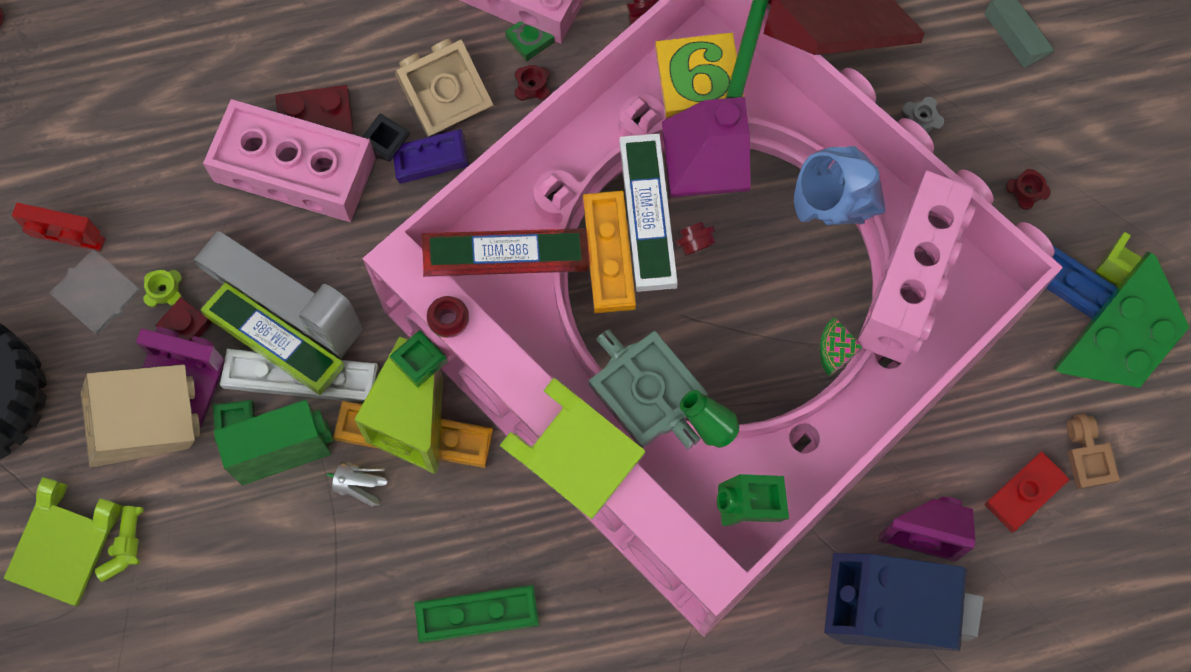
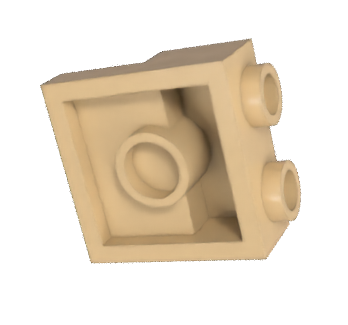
[395,38,494,137]

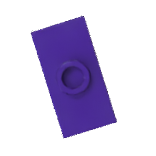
[393,129,469,184]

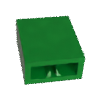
[213,399,334,486]

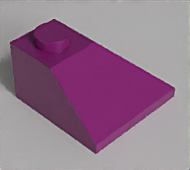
[662,97,751,198]
[878,497,976,562]

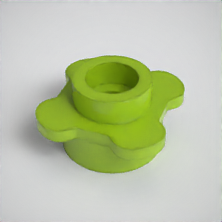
[143,270,182,307]

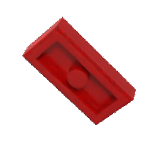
[984,451,1070,533]

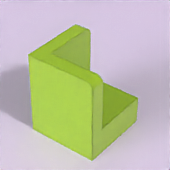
[1095,231,1142,288]

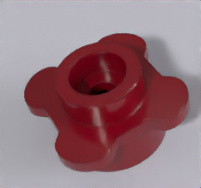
[514,65,550,101]
[1006,169,1051,210]

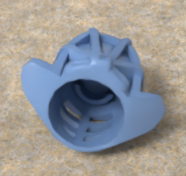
[794,146,885,225]

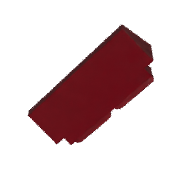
[763,0,925,55]

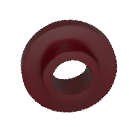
[676,222,716,256]
[427,296,469,338]

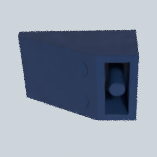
[824,553,967,651]

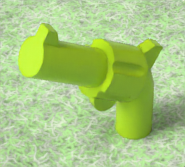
[95,506,144,582]

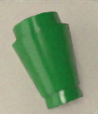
[680,390,739,448]

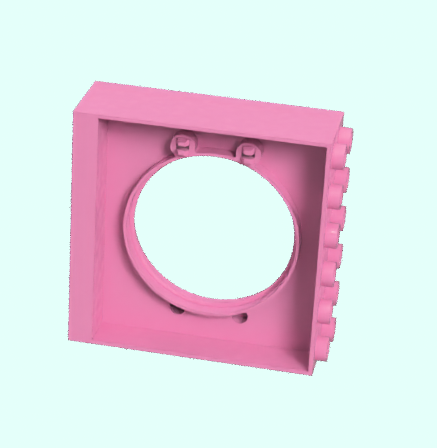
[362,0,1063,637]

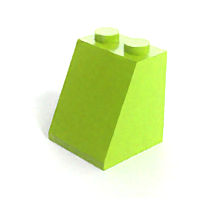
[354,337,443,474]

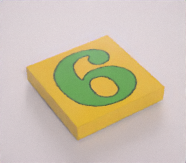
[655,32,744,118]

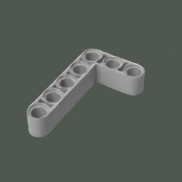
[193,231,363,360]

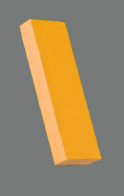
[583,191,636,313]

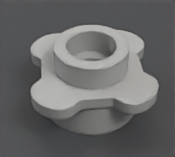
[902,97,944,133]

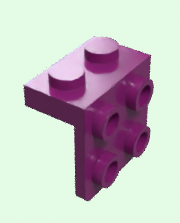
[135,327,225,428]

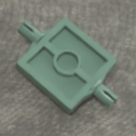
[588,329,708,450]

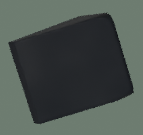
[362,113,410,162]

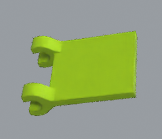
[500,378,647,520]
[3,477,123,606]

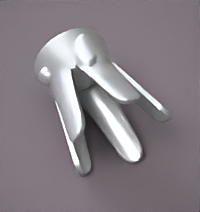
[327,462,388,507]

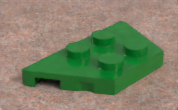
[1053,252,1190,388]

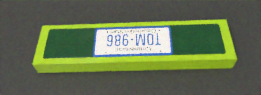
[200,282,345,396]

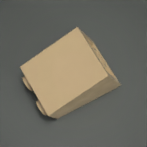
[81,365,200,468]

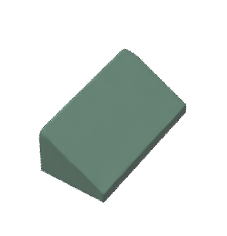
[984,0,1055,68]

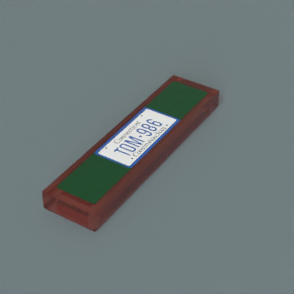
[421,228,590,277]

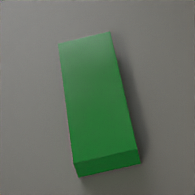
[414,585,539,644]

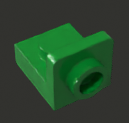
[717,474,789,526]

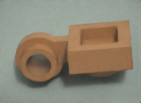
[1067,413,1120,490]

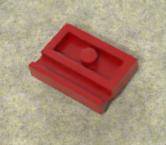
[11,202,106,252]

